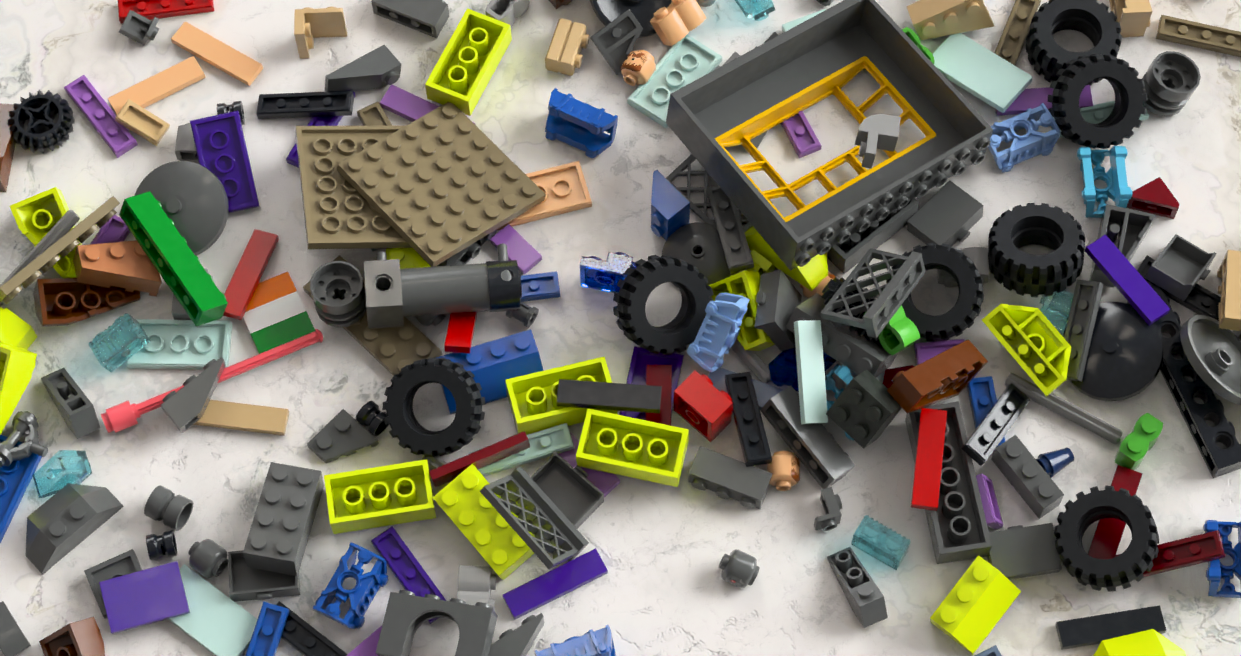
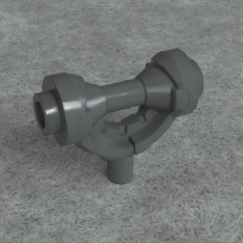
[0,411,48,467]

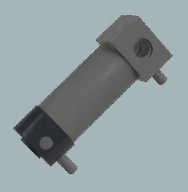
[364,243,522,329]

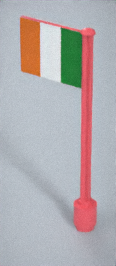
[101,271,323,433]

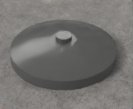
[134,161,229,256]
[1180,315,1241,405]

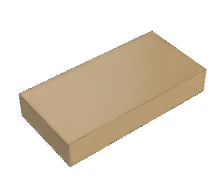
[115,99,170,146]

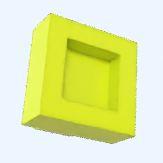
[747,250,775,276]

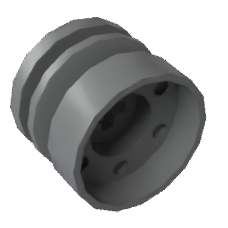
[1141,51,1201,116]
[310,261,367,327]

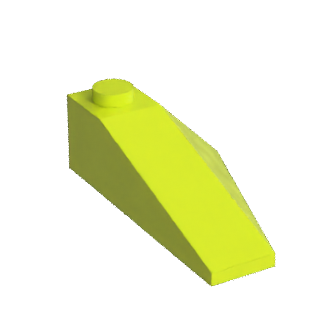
[10,187,82,278]
[0,343,37,435]

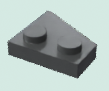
[590,9,643,75]
[307,409,379,463]

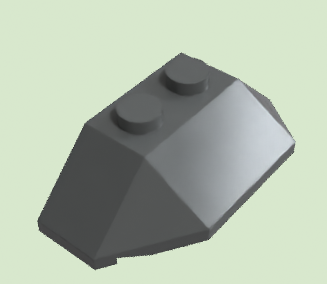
[25,483,124,575]

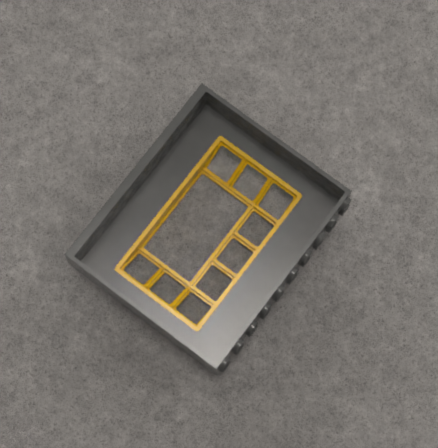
[666,0,993,271]

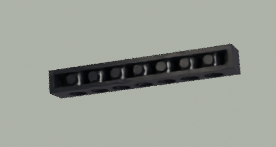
[1127,284,1241,478]

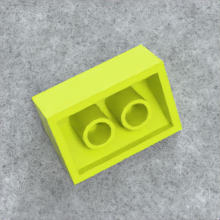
[930,555,1021,654]

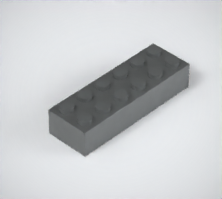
[905,401,992,564]

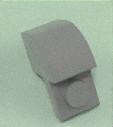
[854,114,901,169]

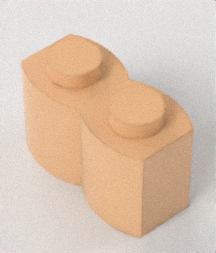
[650,0,706,46]

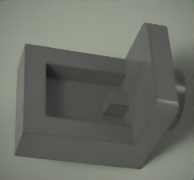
[119,10,159,46]
[814,487,842,531]

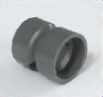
[144,485,194,531]

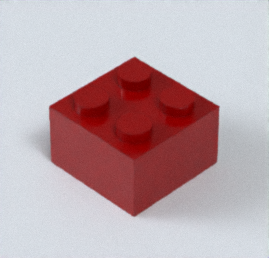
[673,370,733,442]

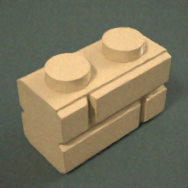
[545,18,590,76]

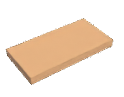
[497,161,592,230]

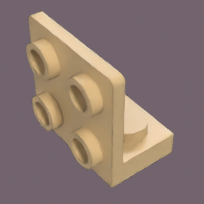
[294,7,347,59]

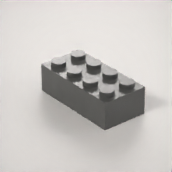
[243,462,324,576]

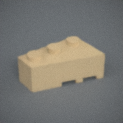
[906,0,994,40]
[1109,0,1152,37]
[1217,250,1241,331]

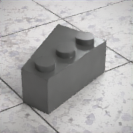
[1089,204,1156,288]

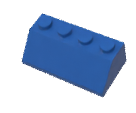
[436,329,544,414]

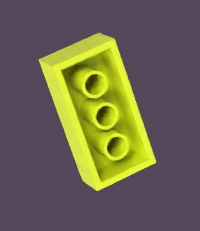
[425,8,512,116]
[505,357,618,435]
[576,409,689,487]
[324,459,436,534]
[432,464,535,580]

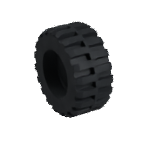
[1026,0,1122,86]
[1047,54,1147,149]
[988,203,1085,297]
[886,243,984,342]
[613,255,713,355]
[382,358,485,457]
[1054,485,1159,592]

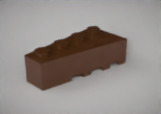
[887,340,988,413]

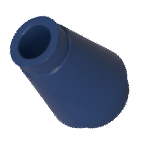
[1036,447,1074,478]

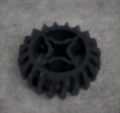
[8,90,75,154]

